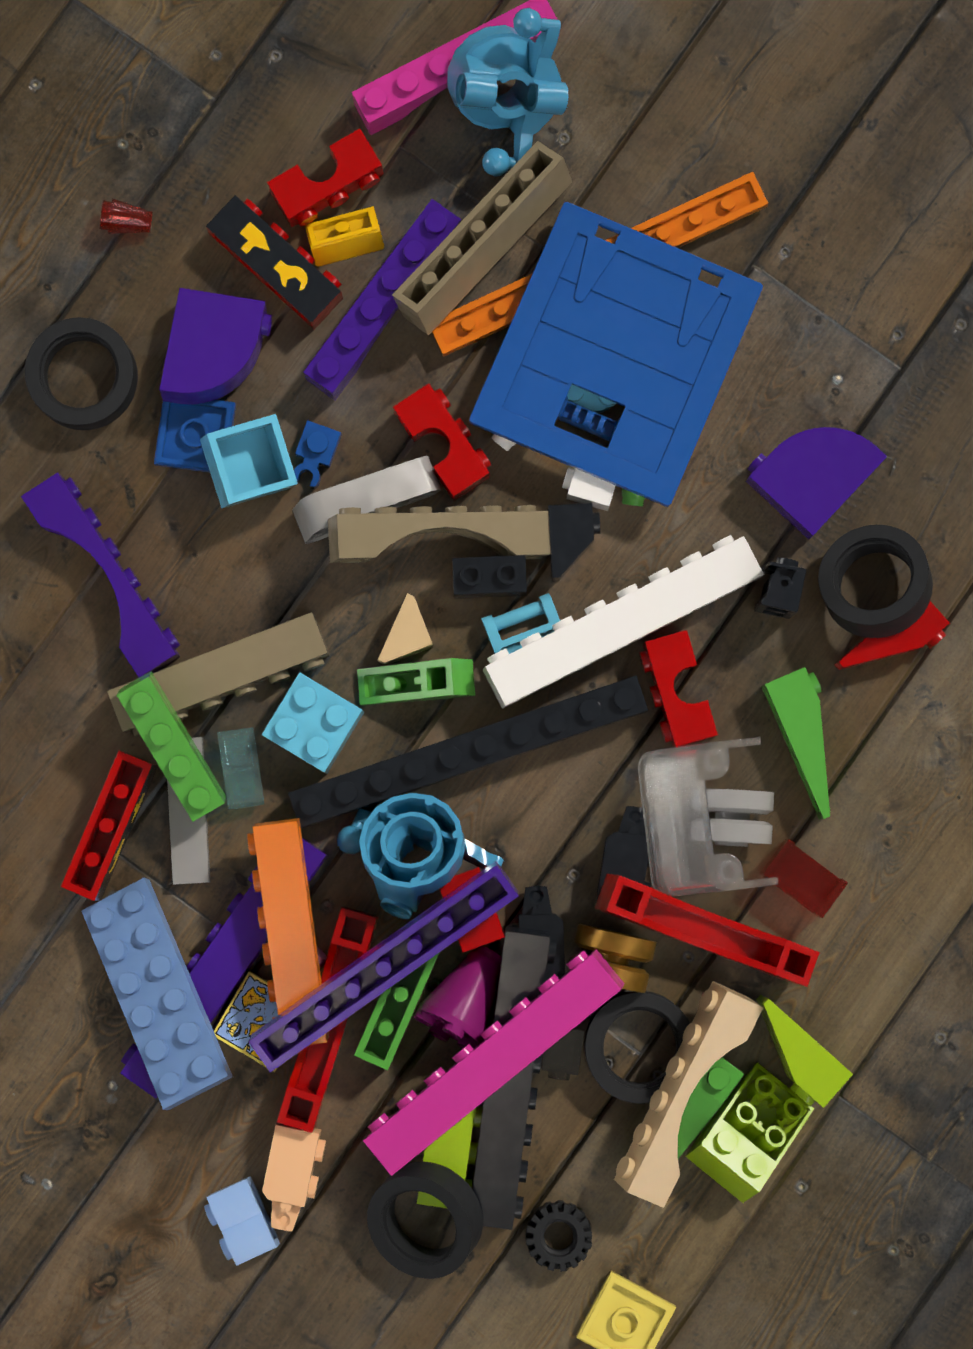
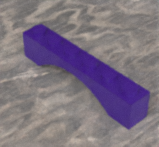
[303,199,461,401]
[21,472,180,678]

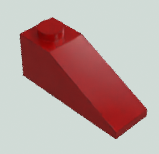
[834,601,950,670]

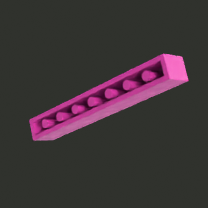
[363,949,625,1176]

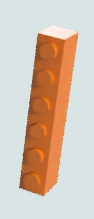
[247,818,329,1045]

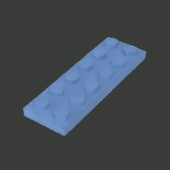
[81,877,233,1110]

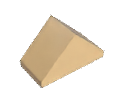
[378,593,433,665]

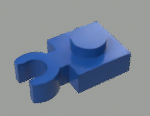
[294,420,342,489]

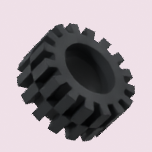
[525,1200,592,1272]

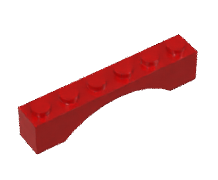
[595,873,820,987]
[277,906,379,1133]

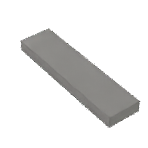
[167,737,211,885]

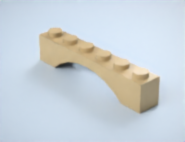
[614,981,764,1208]

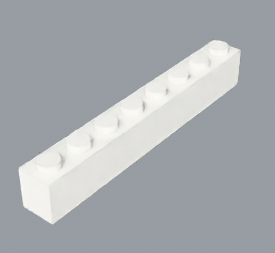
[483,535,764,709]

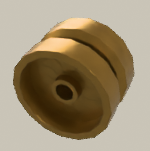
[567,924,657,993]

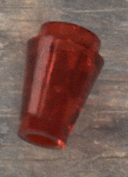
[99,198,153,234]

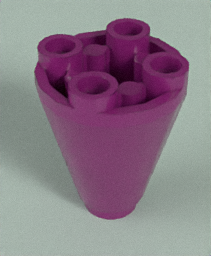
[413,946,502,1049]

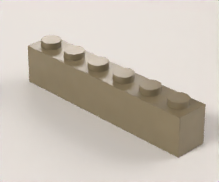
[392,141,572,335]
[107,612,330,737]

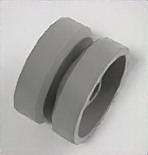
[691,788,774,847]

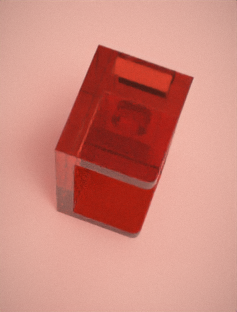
[760,839,848,918]

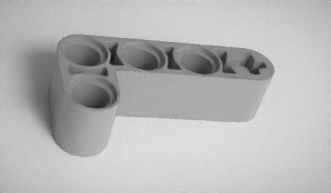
[292,456,441,544]

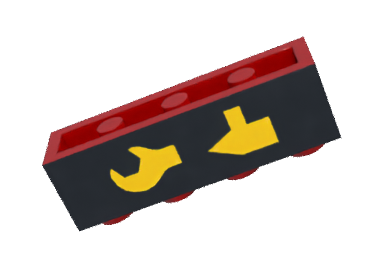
[206,195,343,330]
[61,750,158,901]

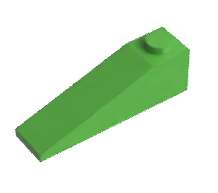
[761,667,830,820]
[677,1057,744,1159]

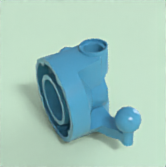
[447,8,568,177]
[337,793,504,919]

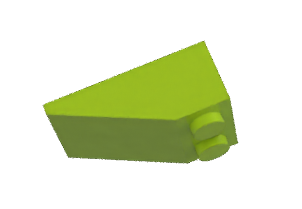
[756,995,853,1108]

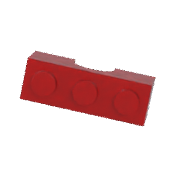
[267,128,384,228]
[393,383,491,501]
[639,630,718,749]

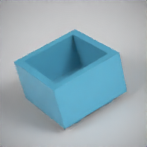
[200,414,298,509]
[262,672,364,774]

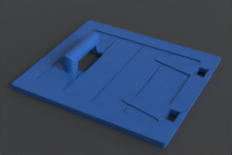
[469,202,763,507]

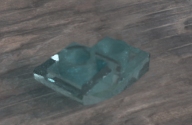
[217,727,265,810]

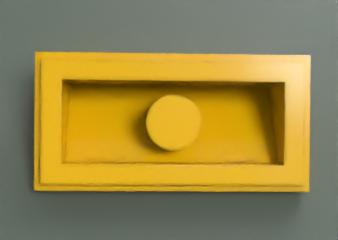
[305,206,384,266]

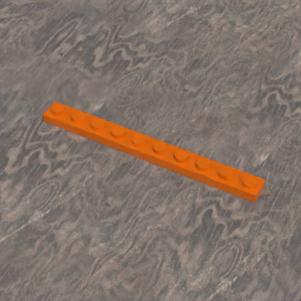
[432,172,768,357]

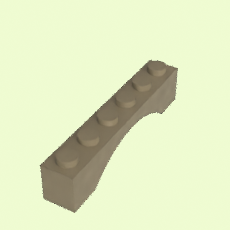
[328,505,551,563]

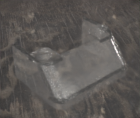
[638,737,778,896]

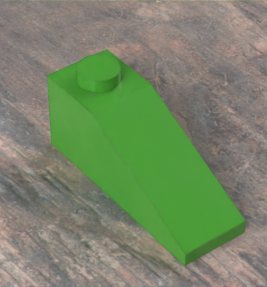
[357,658,475,705]

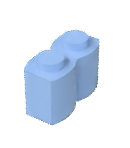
[204,1176,280,1266]

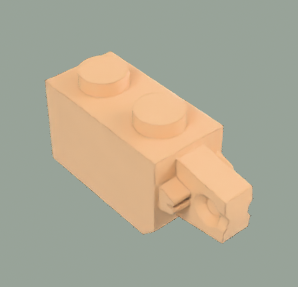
[262,1123,326,1232]

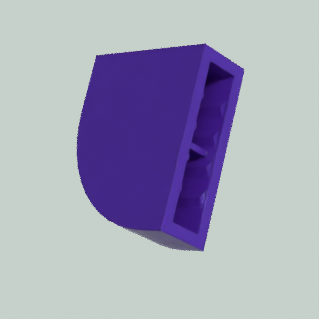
[159,288,272,404]
[745,427,887,540]

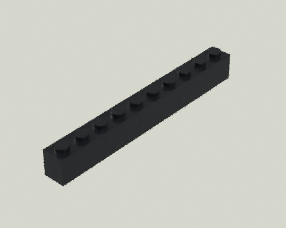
[288,676,648,828]

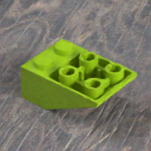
[685,1063,814,1203]

